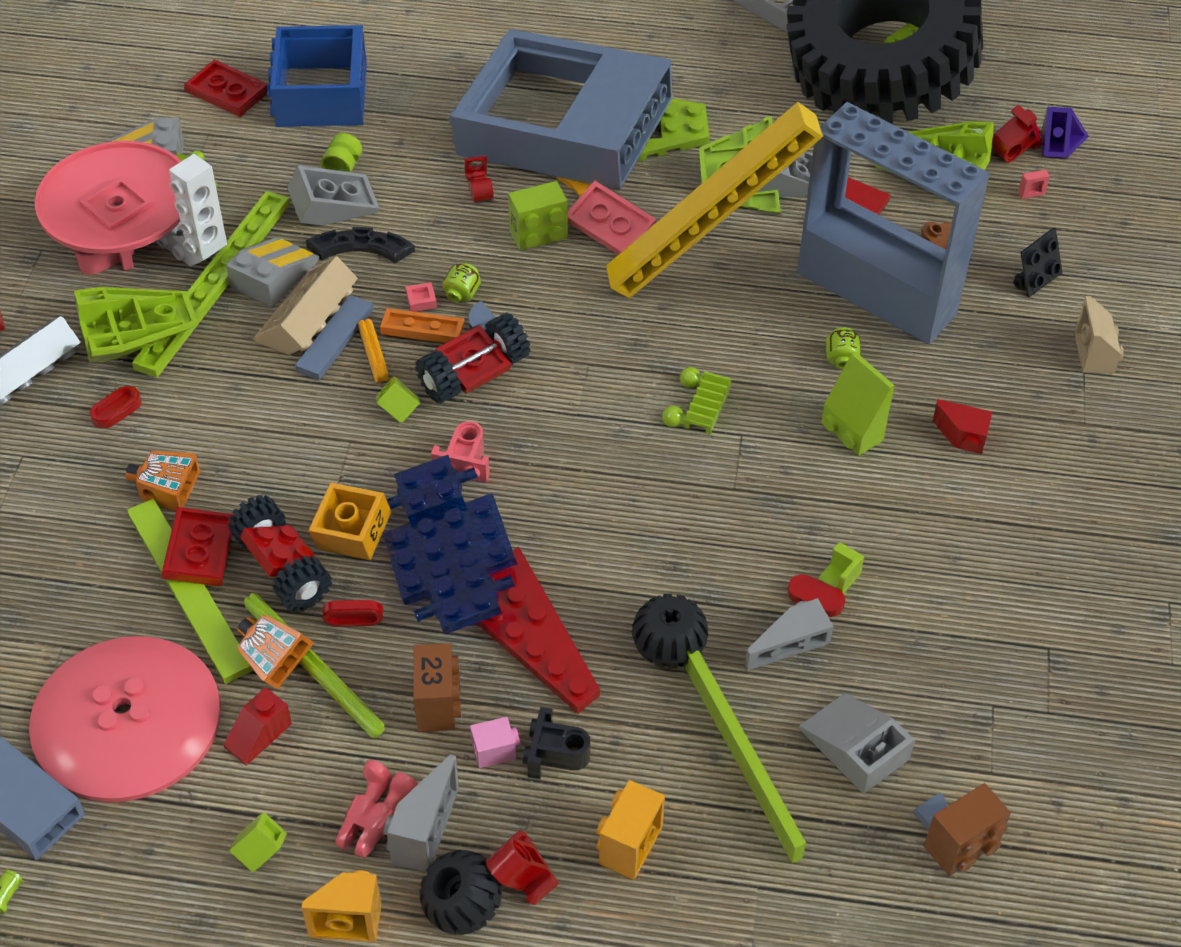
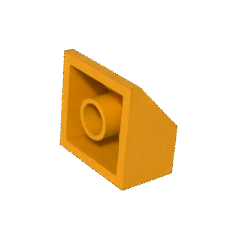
[301,870,382,943]

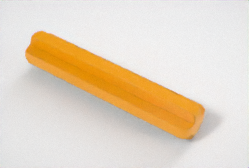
[358,318,389,384]

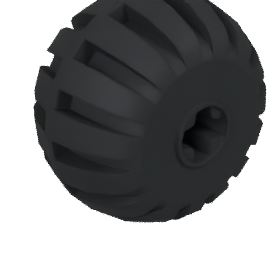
[632,594,708,669]
[419,850,502,935]

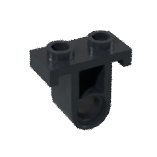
[523,707,590,779]

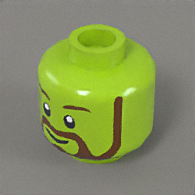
[442,263,481,303]
[826,327,861,369]

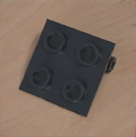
[1013,227,1062,298]

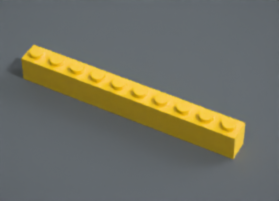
[606,102,823,298]

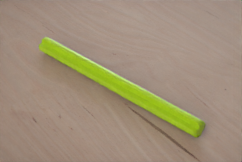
[244,593,385,738]

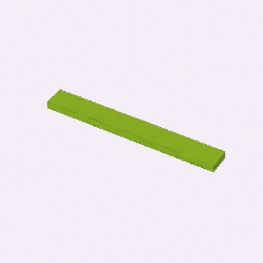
[127,498,253,684]
[684,650,806,863]

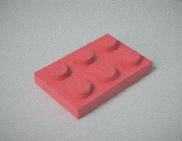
[568,181,656,255]

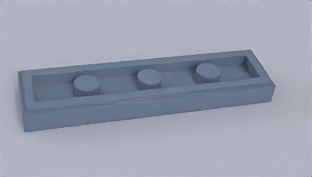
[295,295,374,381]

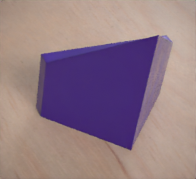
[1040,107,1089,158]

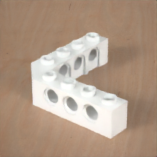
[156,154,227,266]

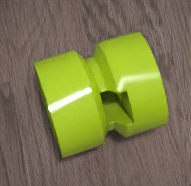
[320,133,363,172]

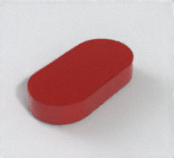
[90,386,141,428]
[788,574,845,617]
[322,600,383,627]

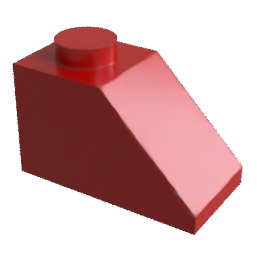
[932,399,993,454]
[224,687,292,766]

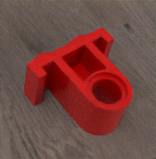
[991,105,1042,162]
[486,830,559,905]

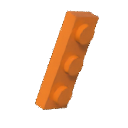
[380,308,465,343]

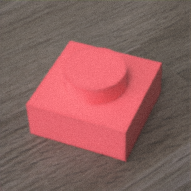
[1018,170,1050,199]
[405,282,437,312]

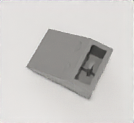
[758,152,813,197]
[799,693,915,794]

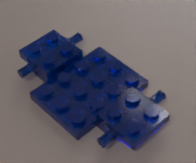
[383,455,518,635]

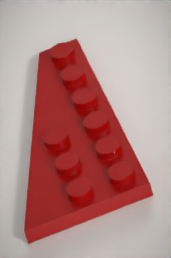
[453,546,600,714]

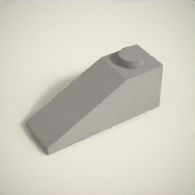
[745,598,833,671]

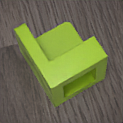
[376,376,420,423]
[818,542,865,594]
[229,811,287,872]

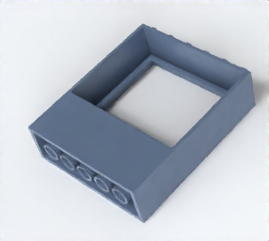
[449,29,673,190]
[797,102,990,344]

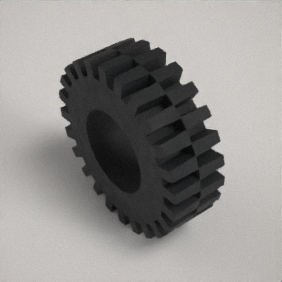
[786,0,983,124]

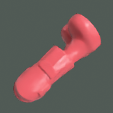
[335,760,418,858]

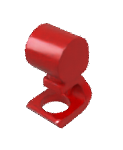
[464,155,494,203]

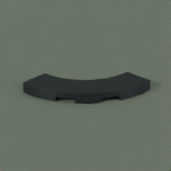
[306,227,415,264]

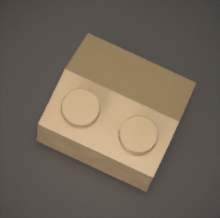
[1074,296,1123,373]

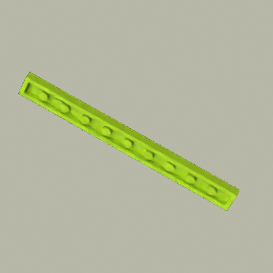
[132,191,290,378]

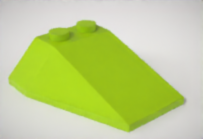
[875,121,994,173]
[74,287,198,363]

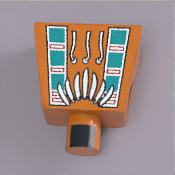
[126,451,200,512]
[238,614,314,689]

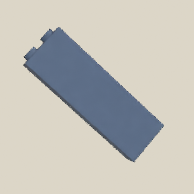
[0,736,85,861]

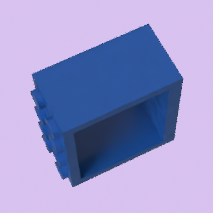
[267,25,367,127]

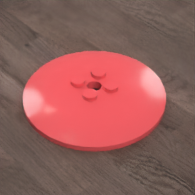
[35,141,182,254]
[29,636,221,802]

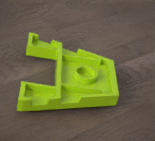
[638,98,709,161]
[699,116,781,214]

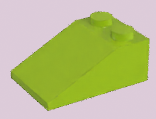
[821,352,895,456]

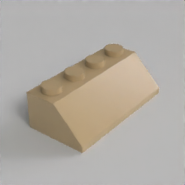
[253,255,358,355]

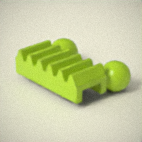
[662,367,731,435]

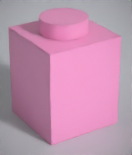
[470,717,520,768]

